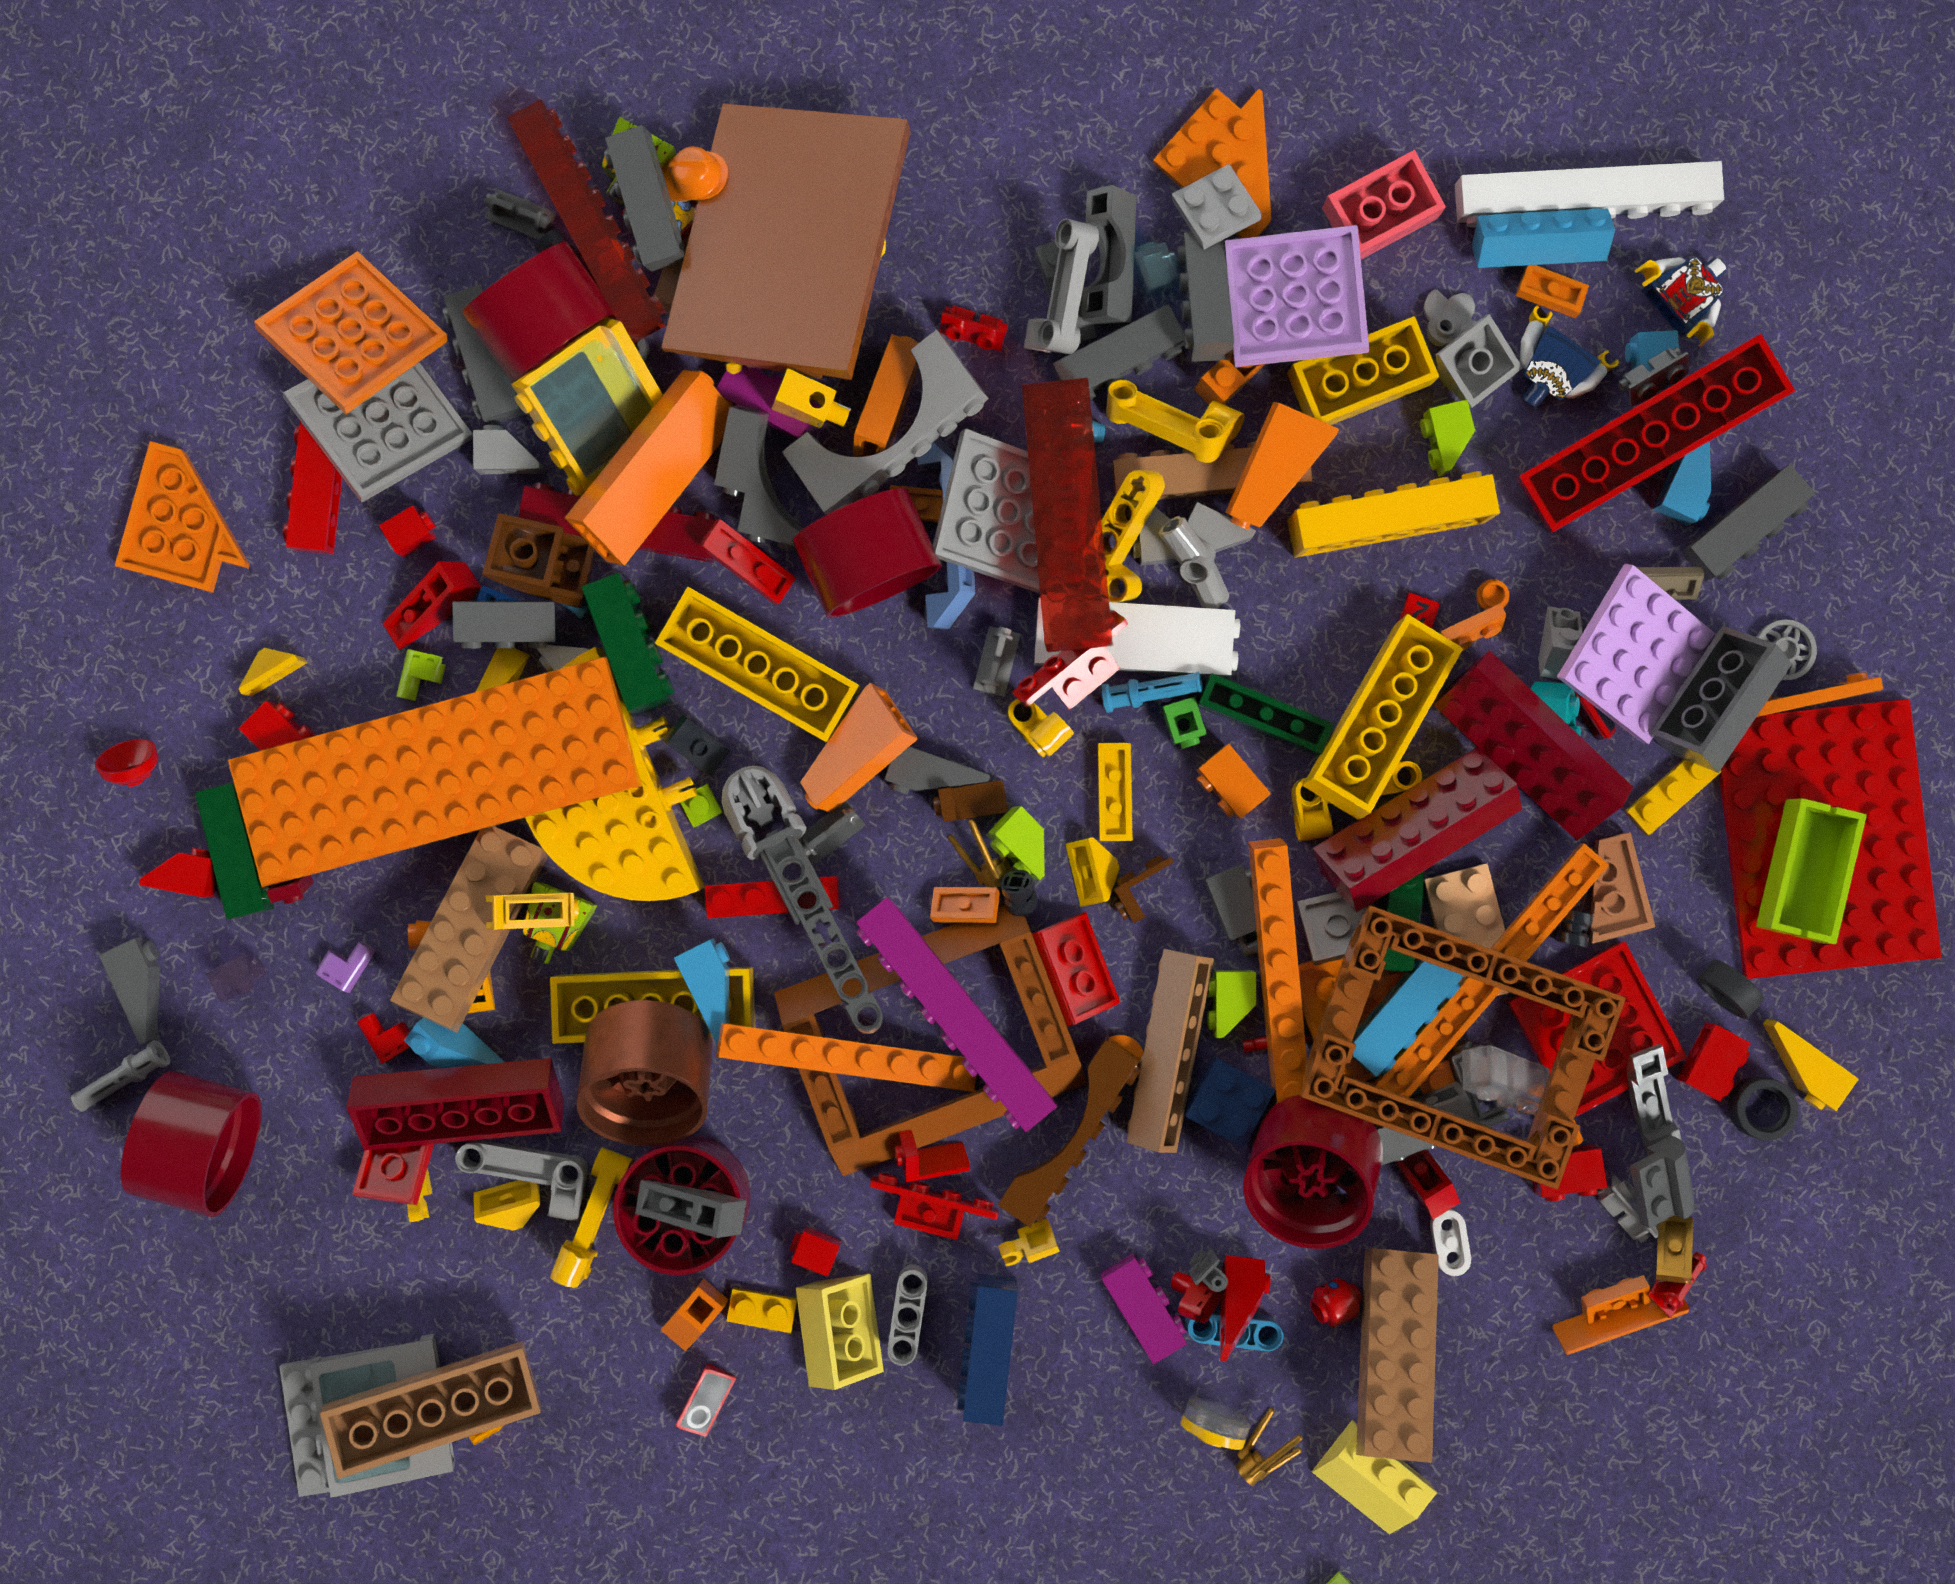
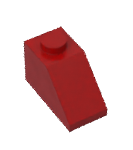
[139,847,217,898]
[1395,1150,1461,1220]

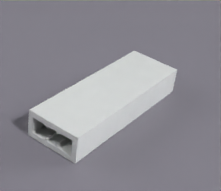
[1034,598,1240,678]

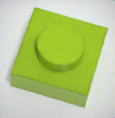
[680,784,723,828]

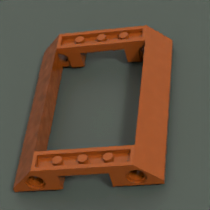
[774,905,1088,1177]
[1301,905,1626,1190]

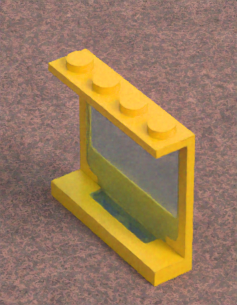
[511,317,663,496]

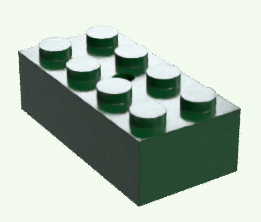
[581,573,675,716]

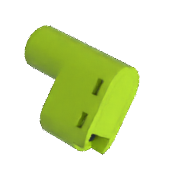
[396,649,446,701]

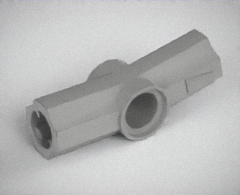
[1159,516,1229,609]

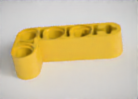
[1082,470,1165,602]

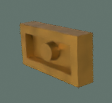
[1656,1215,1693,1284]

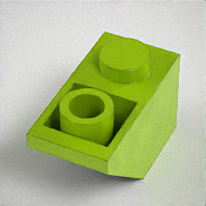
[1420,399,1475,477]
[986,806,1045,880]
[1207,970,1256,1038]

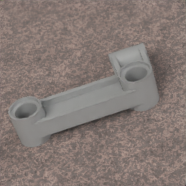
[1024,218,1099,354]
[455,1139,588,1222]

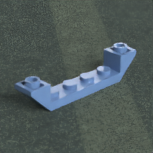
[916,438,975,629]

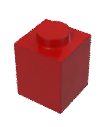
[379,505,437,558]
[789,1226,842,1277]

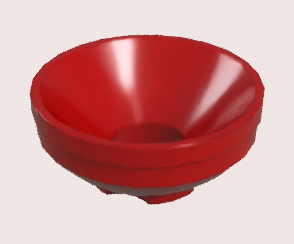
[95,739,159,787]

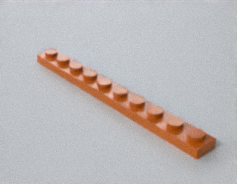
[1373,843,1609,1097]

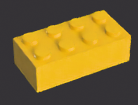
[1287,316,1439,425]

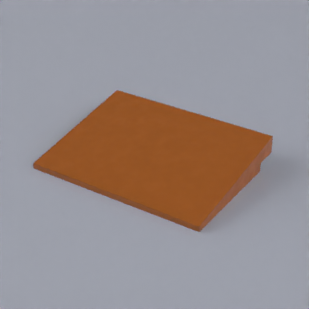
[661,104,911,380]

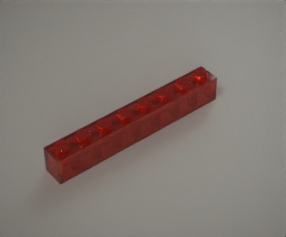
[507,99,666,343]

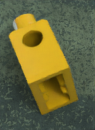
[772,368,851,428]

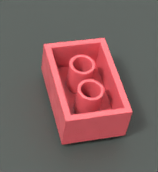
[1322,150,1446,259]

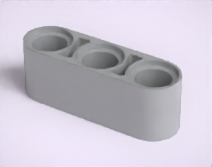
[888,1264,928,1366]

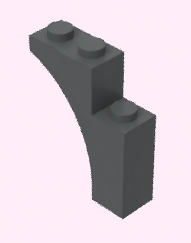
[714,405,805,550]

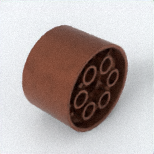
[576,1000,713,1146]

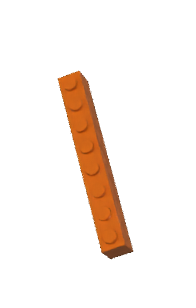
[1248,838,1307,1104]

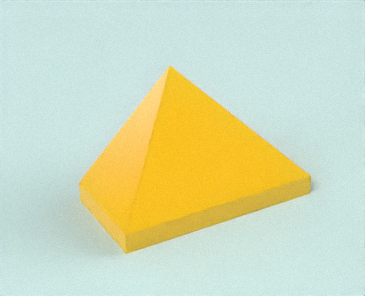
[238,648,307,696]
[476,648,530,692]
[1065,837,1120,907]
[474,1180,540,1230]

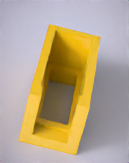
[486,893,579,930]

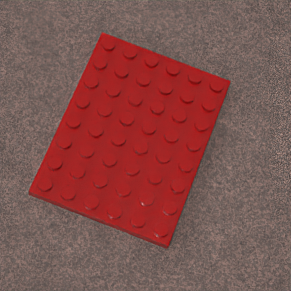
[1719,699,1942,979]

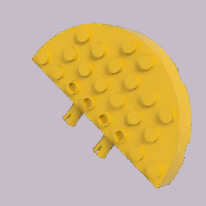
[525,647,705,901]

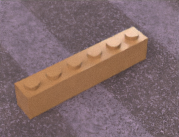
[1111,442,1312,500]
[1126,949,1214,1153]

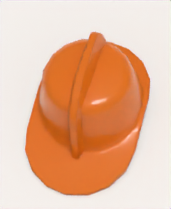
[662,146,728,201]

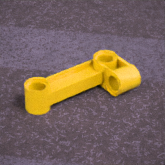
[1106,380,1244,463]
[1007,699,1074,758]
[1291,761,1422,842]
[550,1147,633,1288]

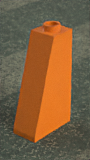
[853,334,919,457]
[1225,402,1339,530]
[800,683,918,813]

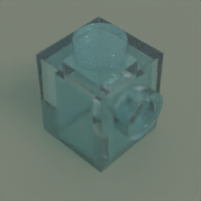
[1134,242,1179,297]

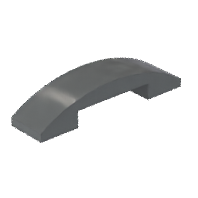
[1627,1044,1681,1152]

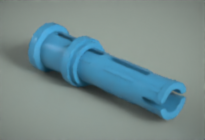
[1102,671,1203,713]

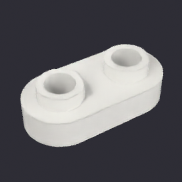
[1430,1209,1471,1276]

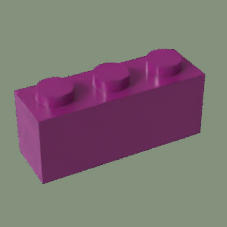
[716,365,820,441]
[1100,1253,1188,1365]

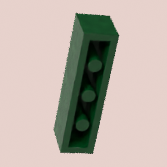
[1197,673,1334,756]
[195,783,275,920]

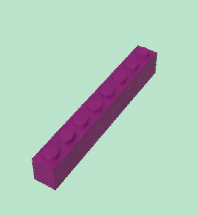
[856,896,1057,1132]

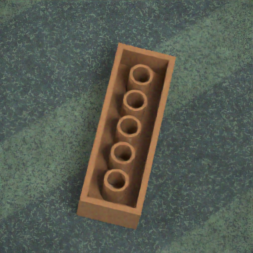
[390,826,548,1033]
[1356,1248,1439,1463]
[320,1341,541,1479]

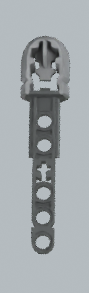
[721,765,883,1034]

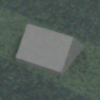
[1436,314,1523,408]

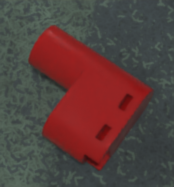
[357,1013,410,1065]
[1171,1271,1222,1324]

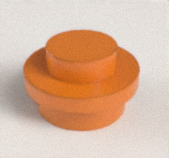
[1476,579,1510,610]

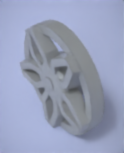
[1757,619,1817,681]

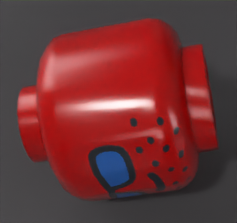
[1310,1278,1362,1327]

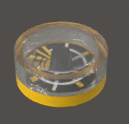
[1180,1396,1252,1450]

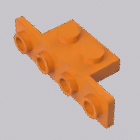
[1553,1275,1689,1355]

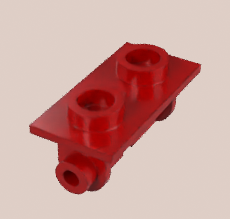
[939,305,1008,351]
[1647,1252,1707,1318]

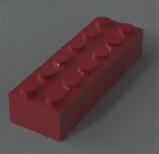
[1434,650,1633,841]
[1313,747,1522,913]
[346,1058,564,1151]

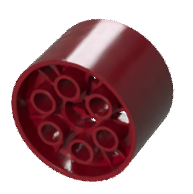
[462,241,616,383]
[792,488,942,618]
[120,1071,262,1217]
[1243,1094,1383,1249]
[613,1135,751,1275]

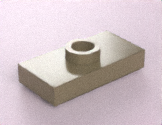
[1636,567,1705,600]

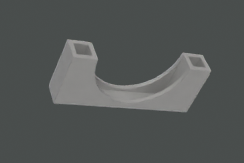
[782,329,989,514]

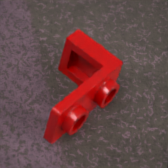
[894,1129,970,1183]

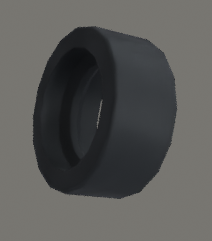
[1696,959,1764,1019]
[1728,1076,1798,1141]

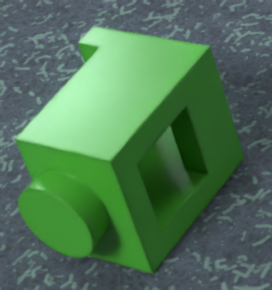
[1161,697,1206,749]

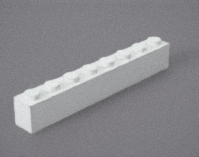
[1455,161,1724,227]

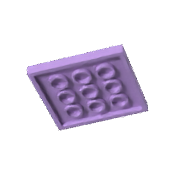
[1225,225,1369,367]
[1557,564,1715,744]

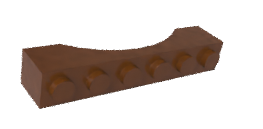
[997,1037,1141,1228]

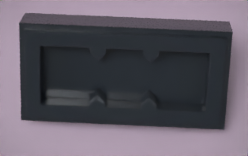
[662,714,731,776]

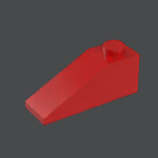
[382,561,482,649]
[1220,1255,1271,1361]

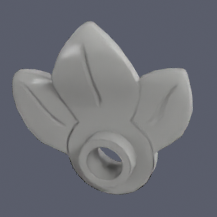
[1423,289,1476,346]

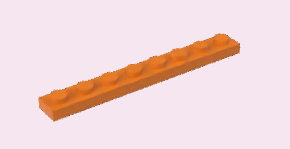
[716,1023,977,1092]

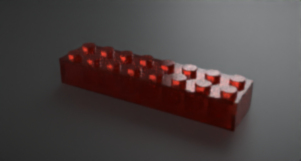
[1022,378,1113,652]

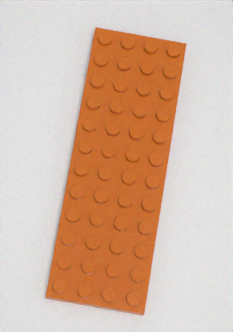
[228,657,642,887]

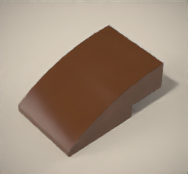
[482,513,597,609]

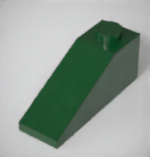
[1381,872,1423,973]

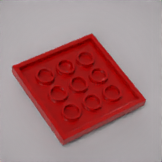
[1506,941,1687,1117]

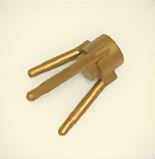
[948,819,1012,887]
[1235,1407,1303,1486]

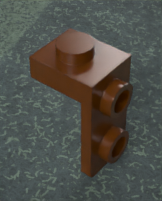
[933,780,1008,823]
[1113,854,1174,923]

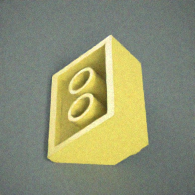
[796,1274,884,1390]
[1312,1420,1437,1534]

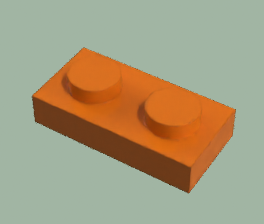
[1515,265,1589,319]
[1440,604,1506,651]
[930,887,1000,923]

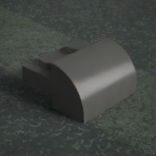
[1630,1135,1695,1228]

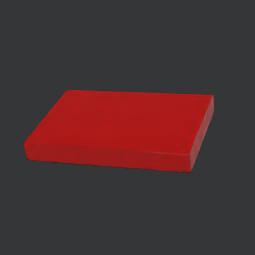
[1032,912,1121,1026]

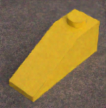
[1763,1019,1859,1111]

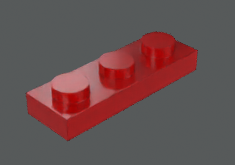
[698,519,796,605]

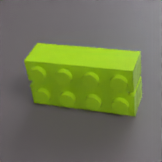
[1756,798,1867,944]

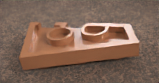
[1589,832,1655,943]

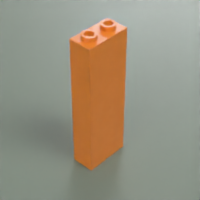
[565,370,733,566]

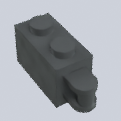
[1203,865,1258,958]

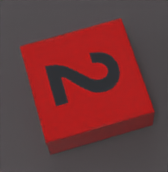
[1398,592,1440,628]

